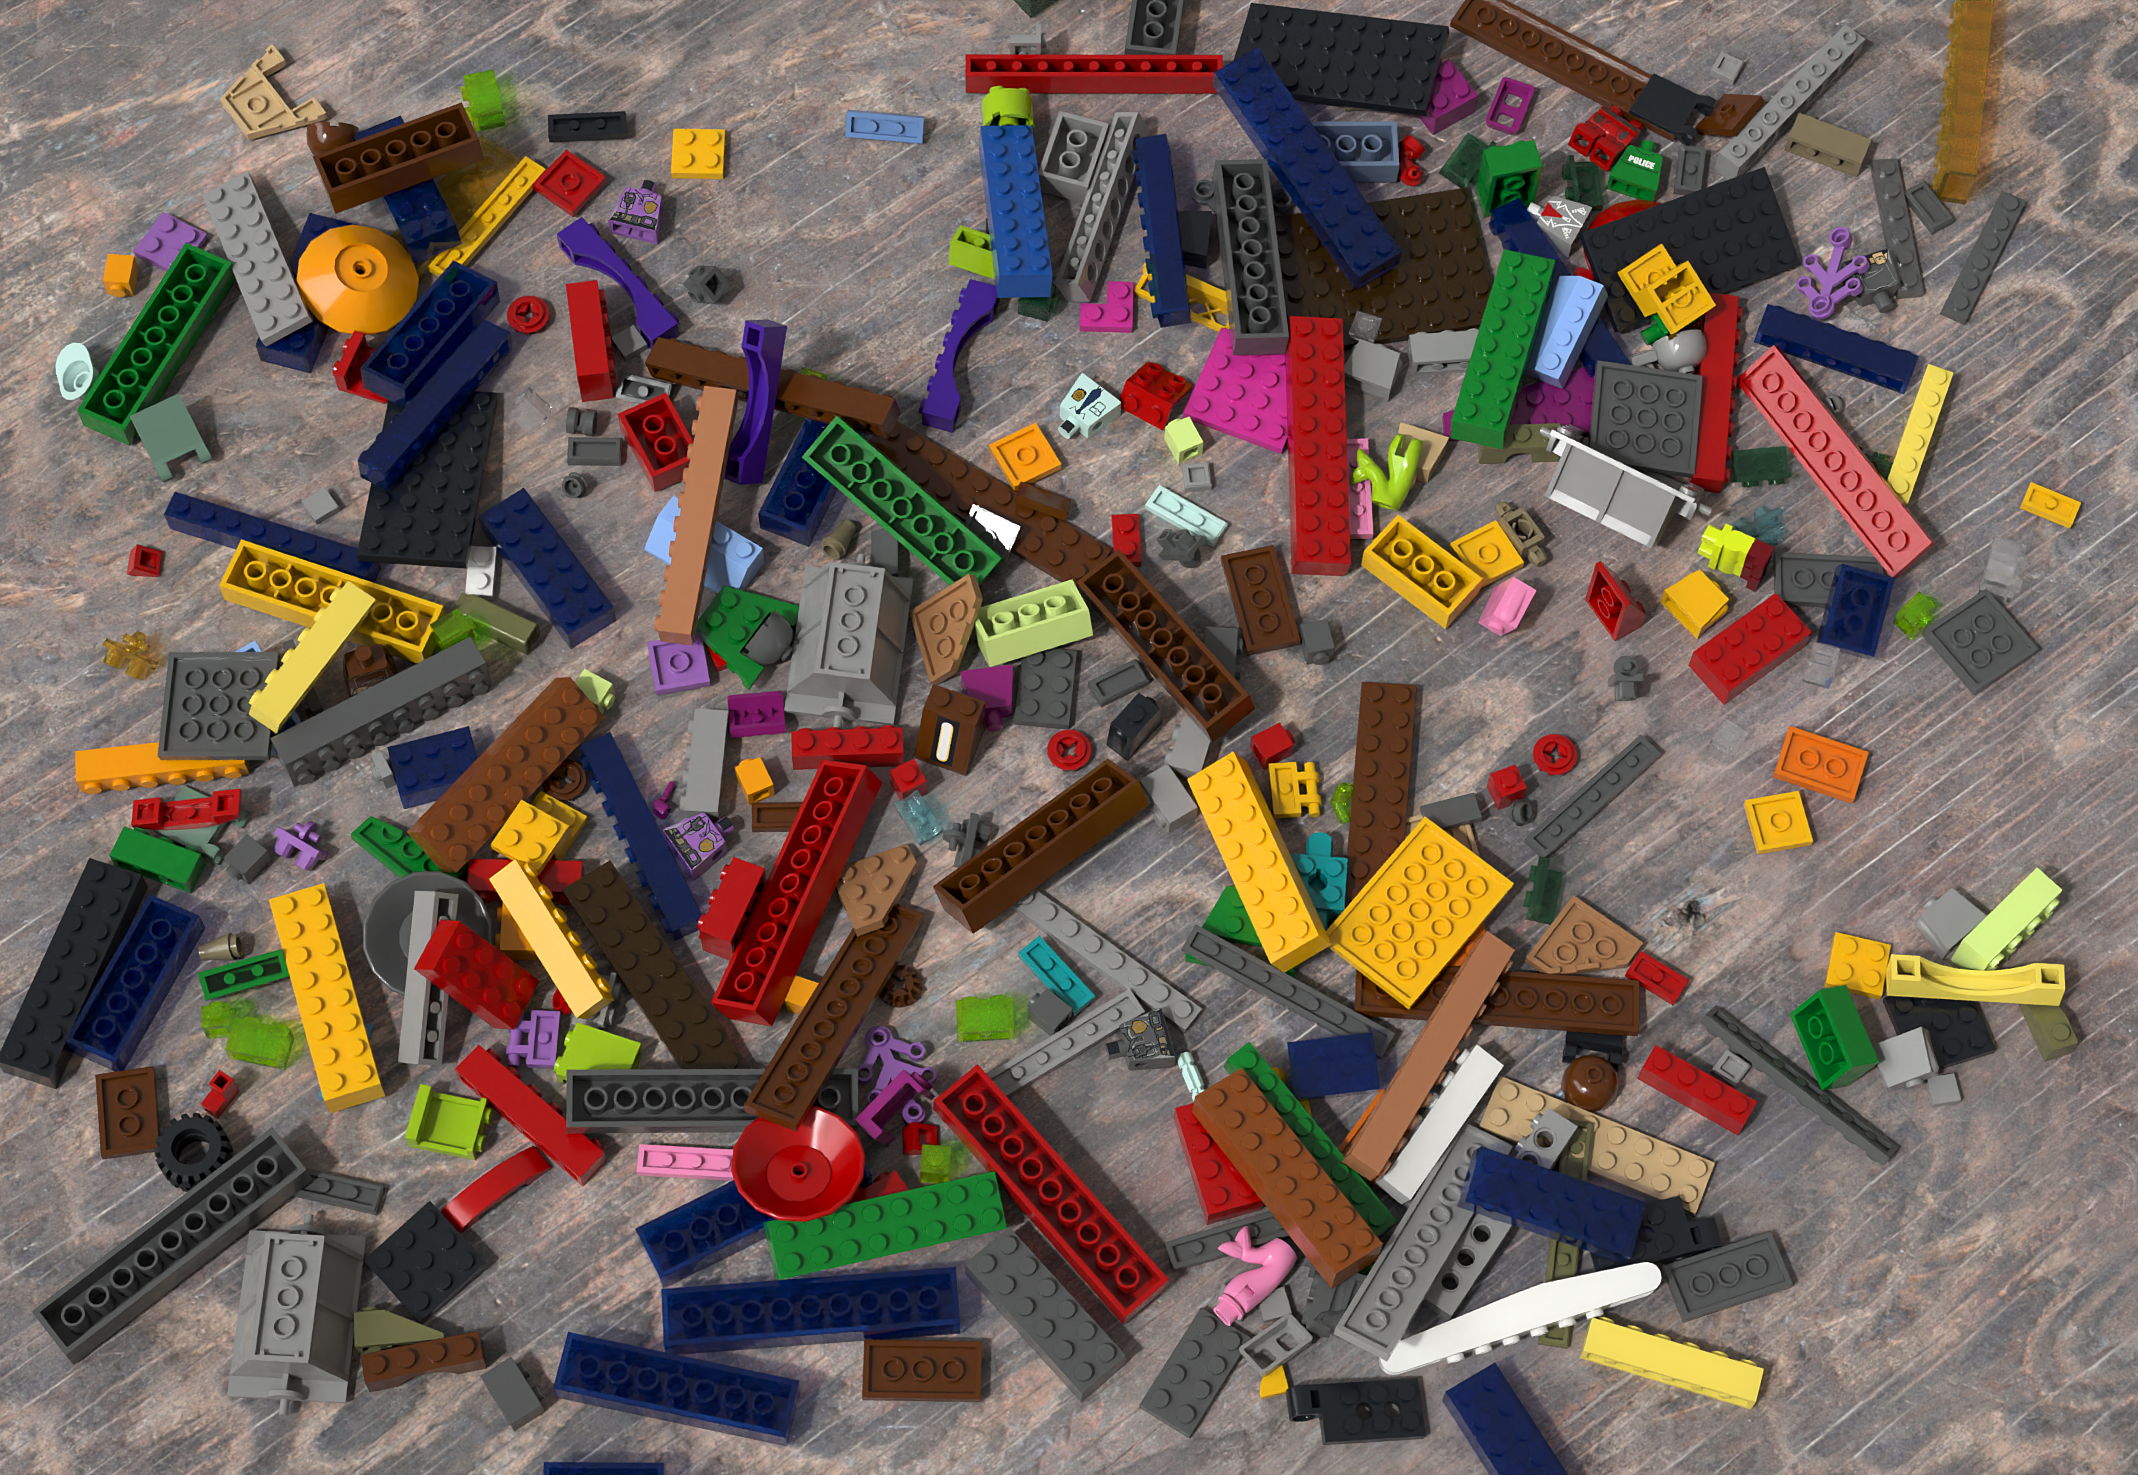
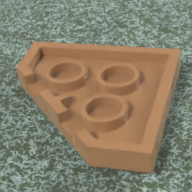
[909,574,983,685]
[835,843,918,937]
[1525,895,1643,975]

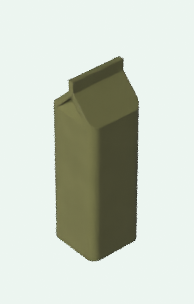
[449,592,540,655]

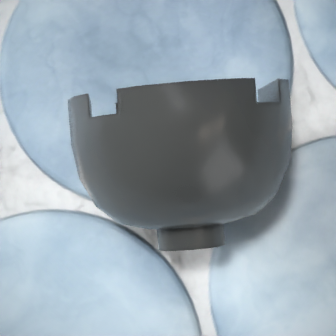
[742,610,793,665]

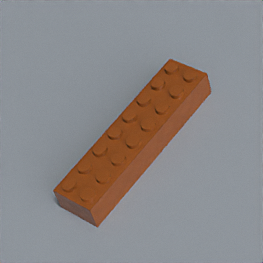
[407,677,605,873]
[1192,1068,1383,1289]

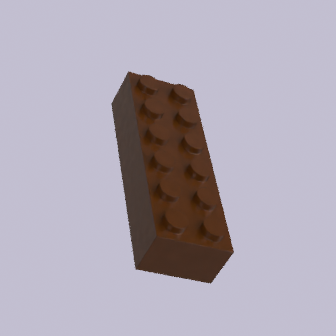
[313,102,484,214]

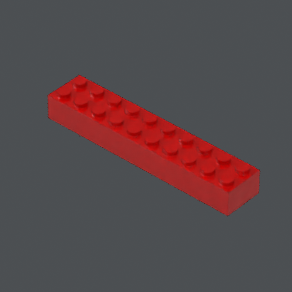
[1285,316,1351,576]
[711,760,882,1027]
[933,1064,1169,1325]

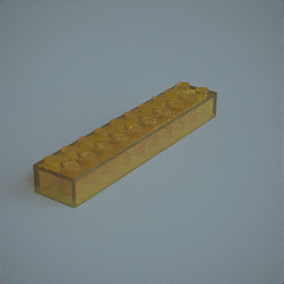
[1931,0,1994,205]

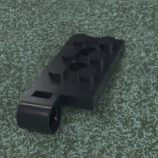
[1582,1196,1724,1272]
[1286,1378,1426,1445]

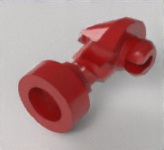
[1398,135,1426,186]

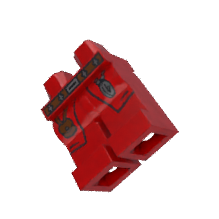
[1568,105,1642,172]

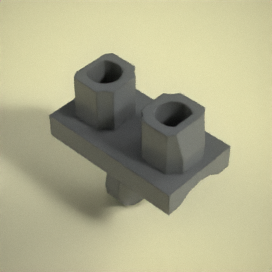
[1157,529,1207,568]
[1608,655,1643,701]
[942,813,991,868]

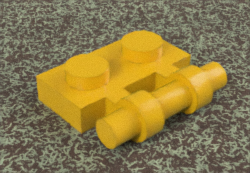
[1268,762,1322,819]

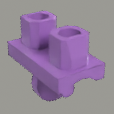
[273,821,329,871]

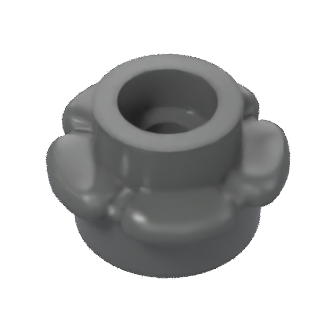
[562,472,588,498]
[1508,799,1534,826]

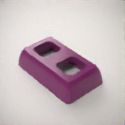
[1486,77,1535,135]

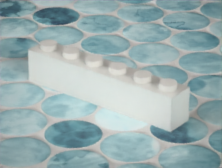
[1375,1045,1504,1204]

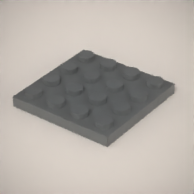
[1588,360,1703,478]
[157,652,281,760]

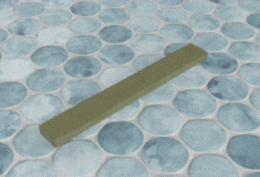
[1538,1119,1593,1349]

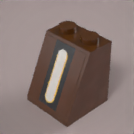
[915,684,986,776]

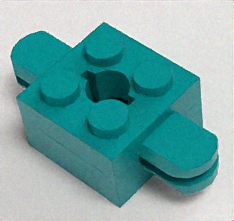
[1291,832,1348,931]

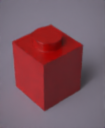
[1250,722,1295,770]
[890,759,928,806]
[1486,764,1527,810]

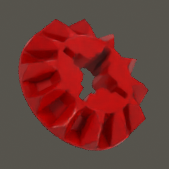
[507,296,550,335]
[1047,730,1091,772]
[1533,734,1577,776]

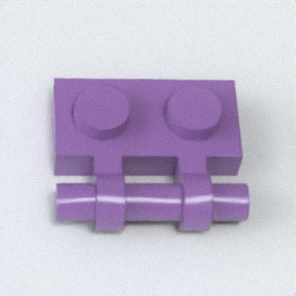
[506,1010,561,1069]

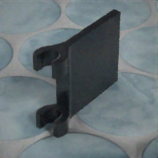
[1629,73,1716,146]
[1562,1031,1624,1072]

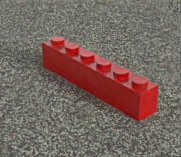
[455,1045,607,1186]

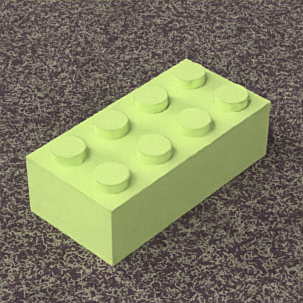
[972,580,1093,667]
[1951,868,2063,971]

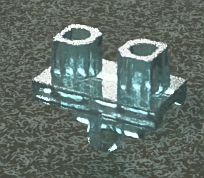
[1734,505,1783,547]
[894,790,944,846]

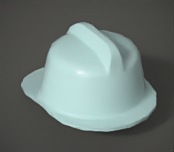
[56,343,100,400]

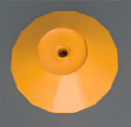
[297,225,419,335]

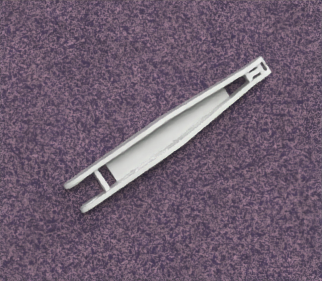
[1379,1262,1662,1376]

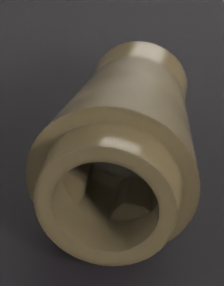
[821,520,856,560]
[198,933,243,961]

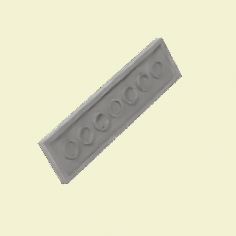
[202,171,313,346]

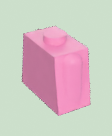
[1478,577,1537,636]

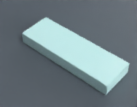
[1145,485,1228,548]

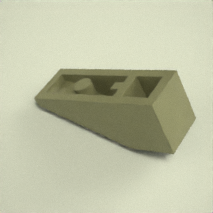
[2018,1004,2079,1062]
[354,1307,446,1354]

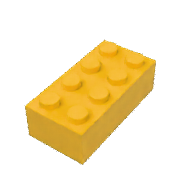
[1361,515,1483,630]

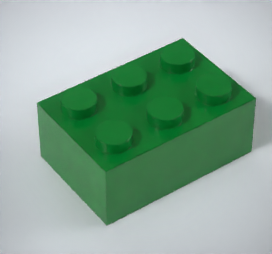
[1475,140,1543,218]
[1790,985,1879,1091]

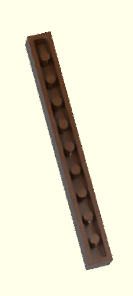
[645,337,901,439]

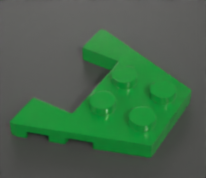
[696,586,799,690]
[1185,886,1295,978]

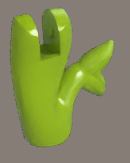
[1350,433,1423,512]

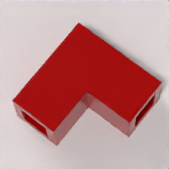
[200,1070,240,1119]

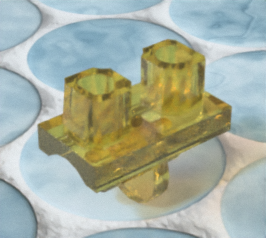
[103,631,158,680]

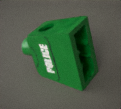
[1606,140,1663,202]

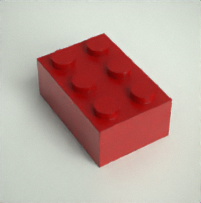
[618,392,694,492]
[697,856,766,961]

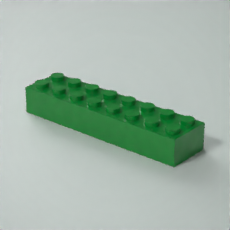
[77,243,236,446]
[1451,249,1555,450]
[802,416,1004,588]
[763,1171,1007,1280]

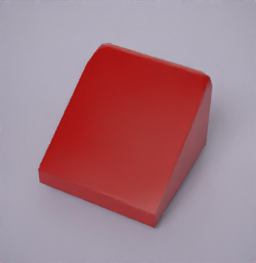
[127,544,163,577]
[902,1122,938,1155]

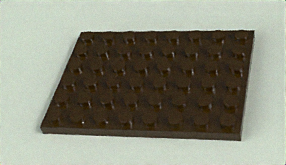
[1274,188,1493,350]

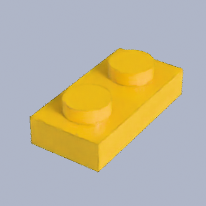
[2020,482,2081,529]

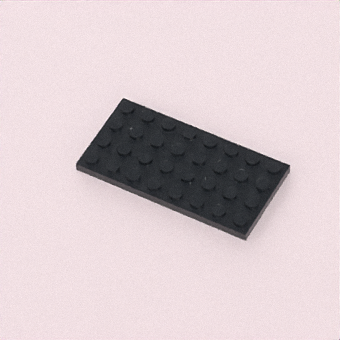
[1226,3,1450,116]
[1578,167,1801,333]
[357,386,498,569]

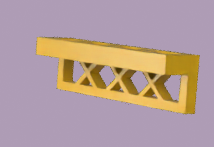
[1133,257,1230,332]

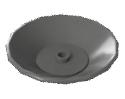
[363,871,492,996]

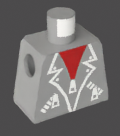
[1525,196,1592,258]

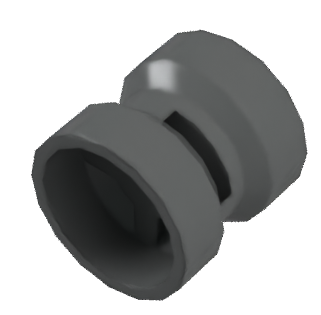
[566,407,598,437]

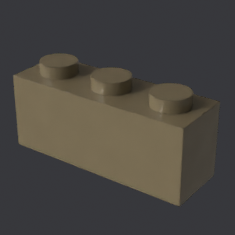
[1784,113,1872,177]

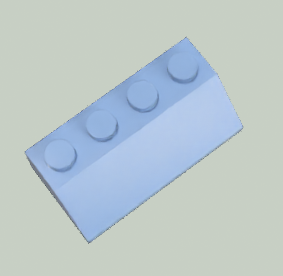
[1525,276,1608,389]
[644,495,765,594]

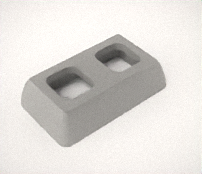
[1239,1314,1313,1377]

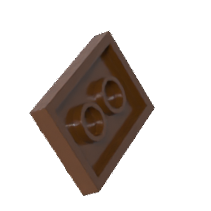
[95,1066,160,1160]

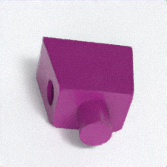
[961,665,1013,732]

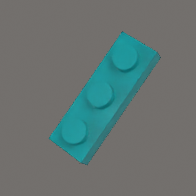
[1018,935,1095,1017]

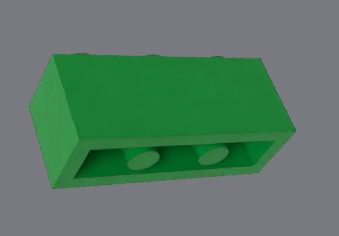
[109,826,206,894]
[198,949,290,1001]

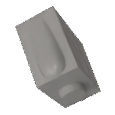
[1344,339,1402,402]
[1914,888,1987,960]
[1872,1027,1939,1090]

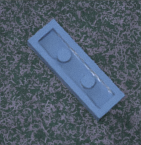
[845,109,925,144]

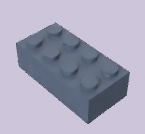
[1291,121,1399,183]

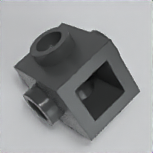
[683,265,731,303]

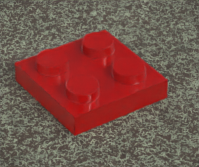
[533,149,607,217]

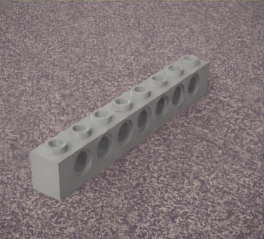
[1714,24,1865,180]
[1055,112,1150,302]
[1422,1108,1578,1321]

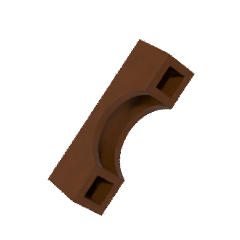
[361,1331,487,1392]

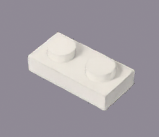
[465,546,498,600]

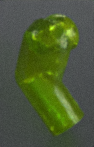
[1330,782,1355,824]

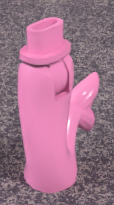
[1214,1226,1297,1326]

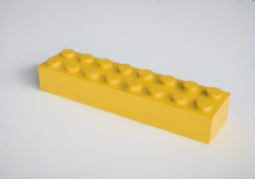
[219,539,447,664]
[1187,751,1332,973]
[269,883,385,1113]

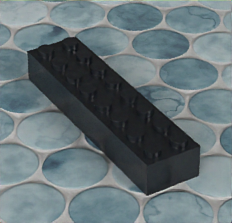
[0,858,148,1089]

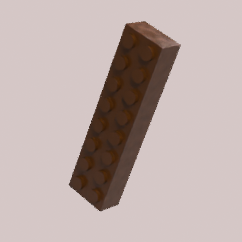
[1076,549,1256,743]
[933,759,1149,934]

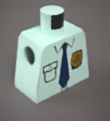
[1058,373,1121,439]

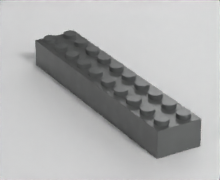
[566,1068,859,1134]
[32,1127,312,1365]

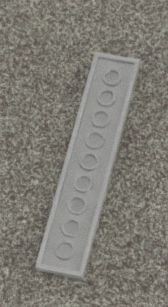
[1334,1122,1513,1361]

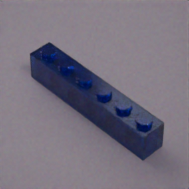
[1754,304,1919,394]

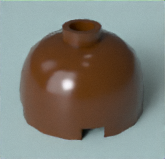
[306,122,359,156]
[1560,1055,1619,1113]

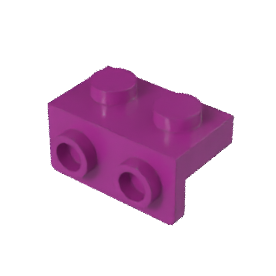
[727,691,786,738]

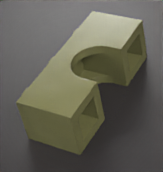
[1477,423,1560,464]

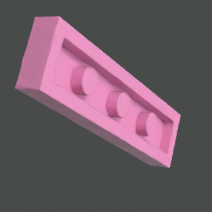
[1347,438,1373,539]
[636,1144,734,1181]

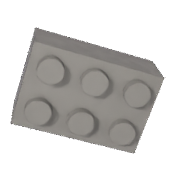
[1038,111,1109,203]

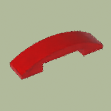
[131,789,242,830]
[440,1146,551,1234]

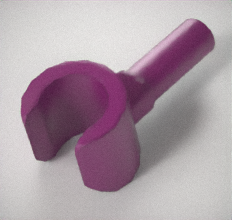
[653,781,675,820]

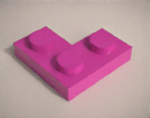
[1080,281,1134,333]

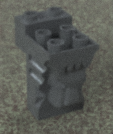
[1301,1259,1367,1338]

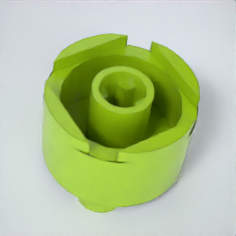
[981,86,1035,132]

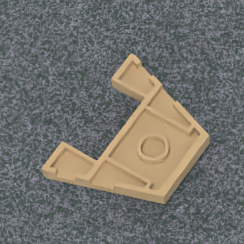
[220,44,328,140]

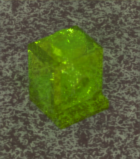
[1893,591,1937,640]
[201,1001,236,1039]

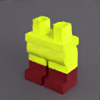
[1698,524,1775,592]

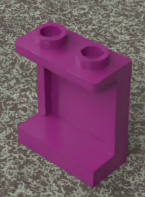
[855,1069,935,1146]

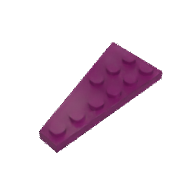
[1442,363,1596,441]

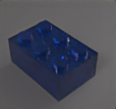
[1815,564,1895,660]
[387,726,478,809]
[1287,1032,1380,1101]

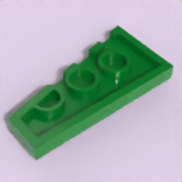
[351,816,469,880]

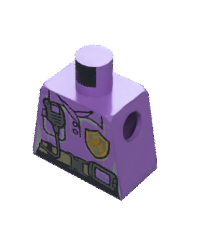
[608,180,663,244]
[663,813,735,881]

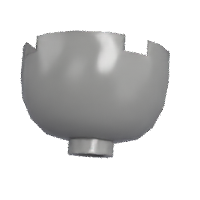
[1652,330,1707,374]

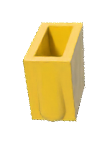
[1660,569,1729,639]

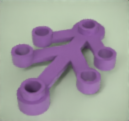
[1796,227,1870,319]
[858,1026,937,1125]

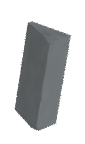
[615,372,675,404]
[871,528,899,577]

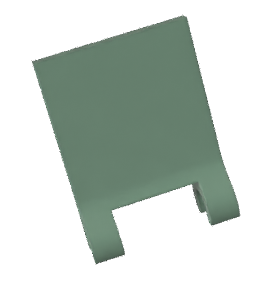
[129,393,212,482]
[153,786,249,865]

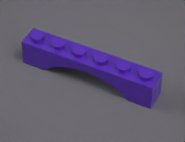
[557,217,680,350]
[919,279,1000,433]
[724,319,787,485]

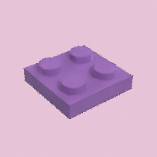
[134,212,208,272]
[647,633,711,695]

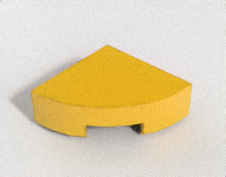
[1259,1365,1289,1400]

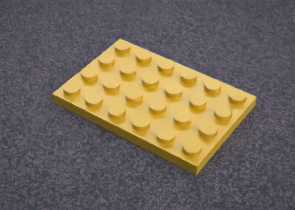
[1326,817,1514,1010]

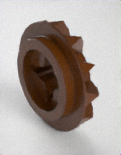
[542,759,586,801]
[879,964,922,1008]

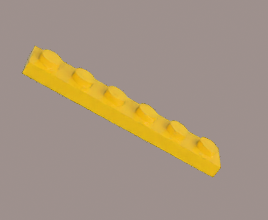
[428,156,546,284]

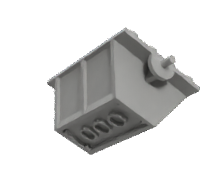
[1539,424,1713,548]
[784,554,913,728]
[227,1214,367,1416]

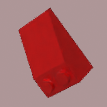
[1585,561,1646,641]

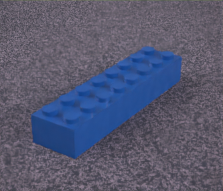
[979,125,1053,298]

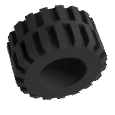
[154,1113,233,1192]

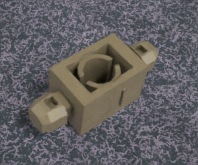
[1495,501,1547,567]

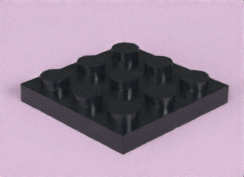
[1883,996,1996,1070]
[363,1201,488,1324]

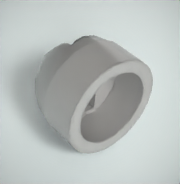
[1822,395,1842,418]

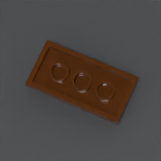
[1221,545,1301,656]
[862,1340,982,1402]

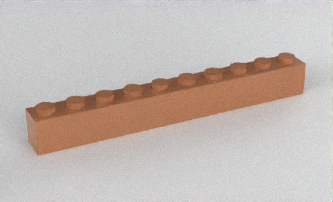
[654,386,738,646]
[1341,931,1515,1181]

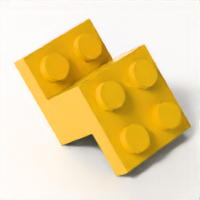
[1617,244,1716,334]
[491,791,588,875]

